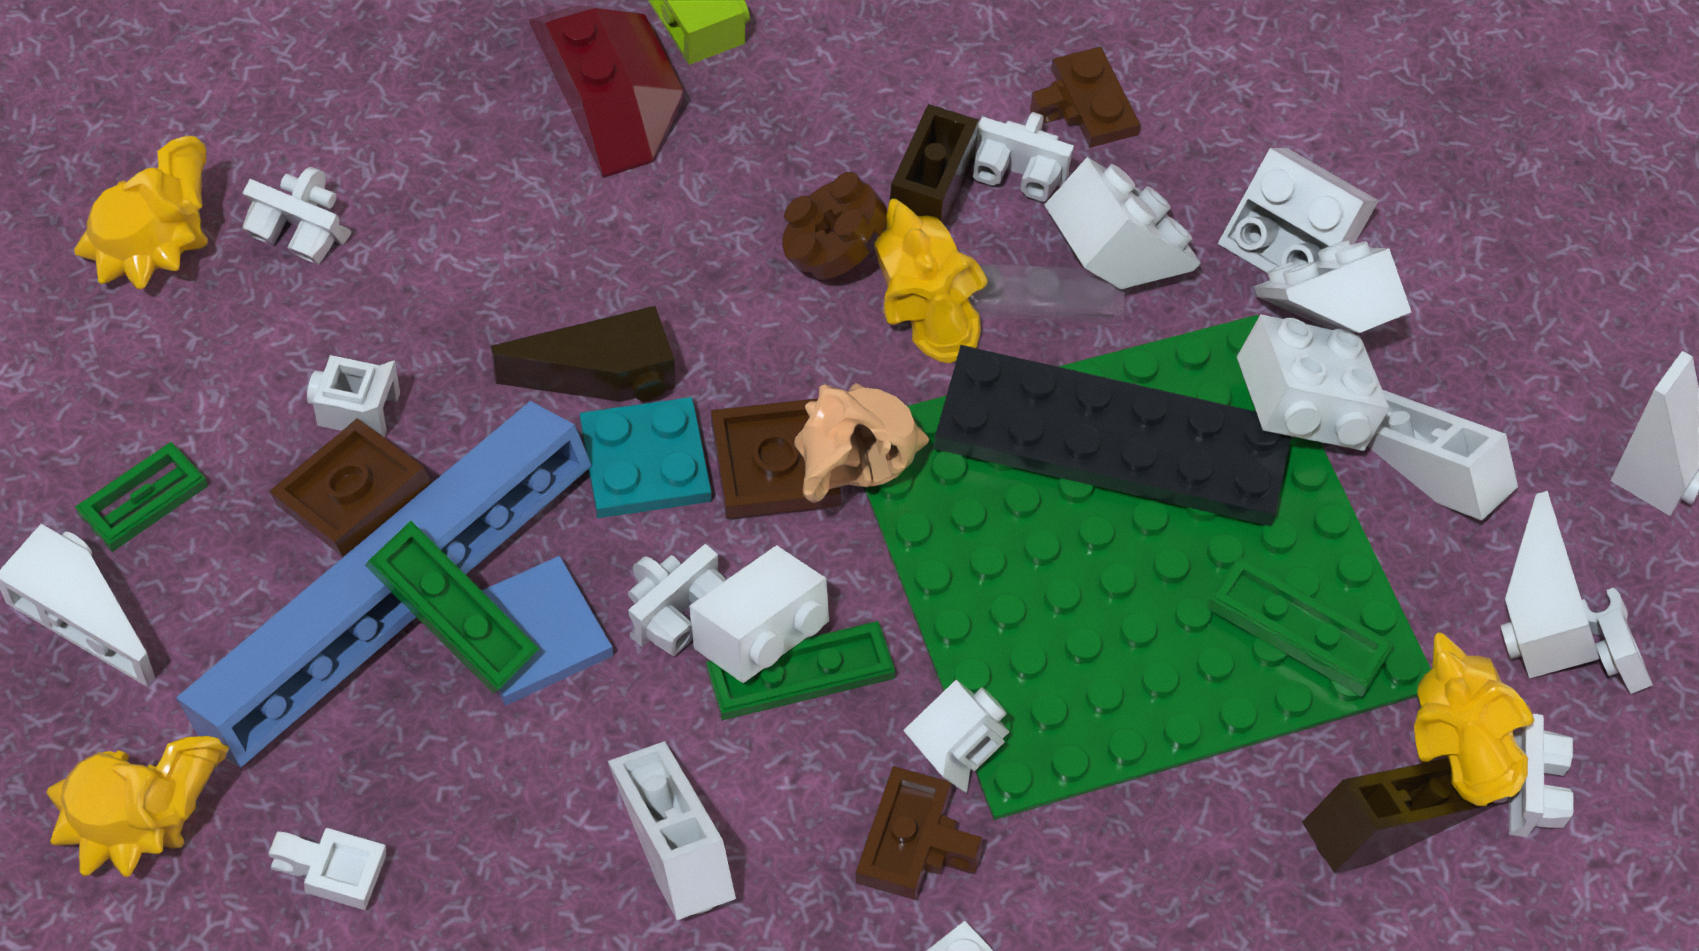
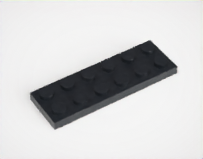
[934,345,1291,526]

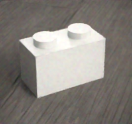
[689,545,829,683]

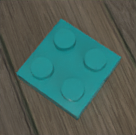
[579,397,711,519]

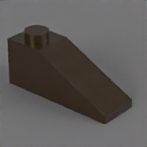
[490,306,675,402]
[1302,758,1495,873]

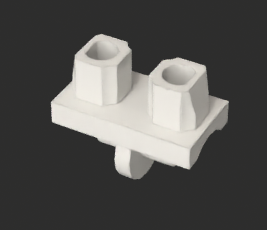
[973,112,1074,202]
[242,167,352,265]
[628,544,726,656]
[1493,714,1574,837]

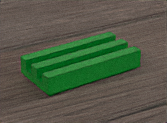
[75,442,208,552]

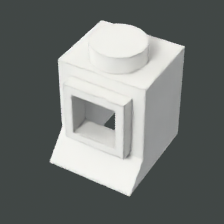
[307,355,400,437]
[903,680,1009,793]

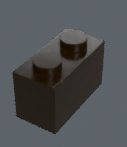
[890,104,979,226]

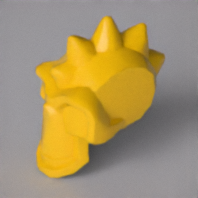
[74,136,208,289]
[874,199,988,363]
[1414,632,1535,806]
[47,736,229,877]

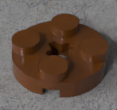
[782,172,887,279]

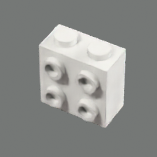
[1237,314,1390,451]

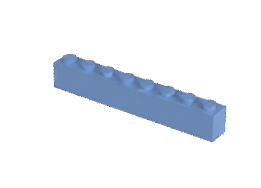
[176,401,592,768]

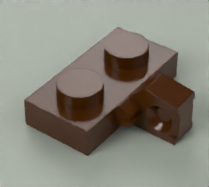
[1029,46,1141,148]
[855,766,982,900]

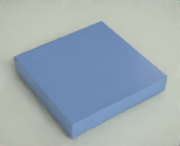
[481,556,613,706]

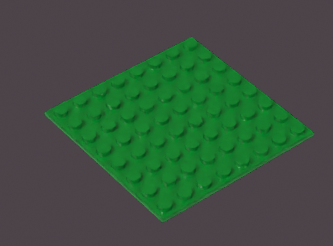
[863,315,1431,820]

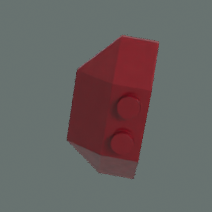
[529,5,684,178]

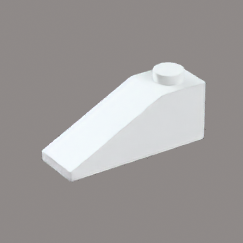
[1610,351,1699,516]
[1367,390,1518,520]
[1500,491,1599,679]
[0,524,156,687]
[608,741,736,920]

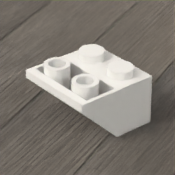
[1218,148,1379,272]
[1044,157,1201,289]
[1254,241,1411,333]

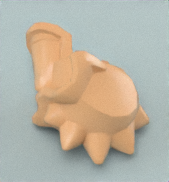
[795,383,929,503]

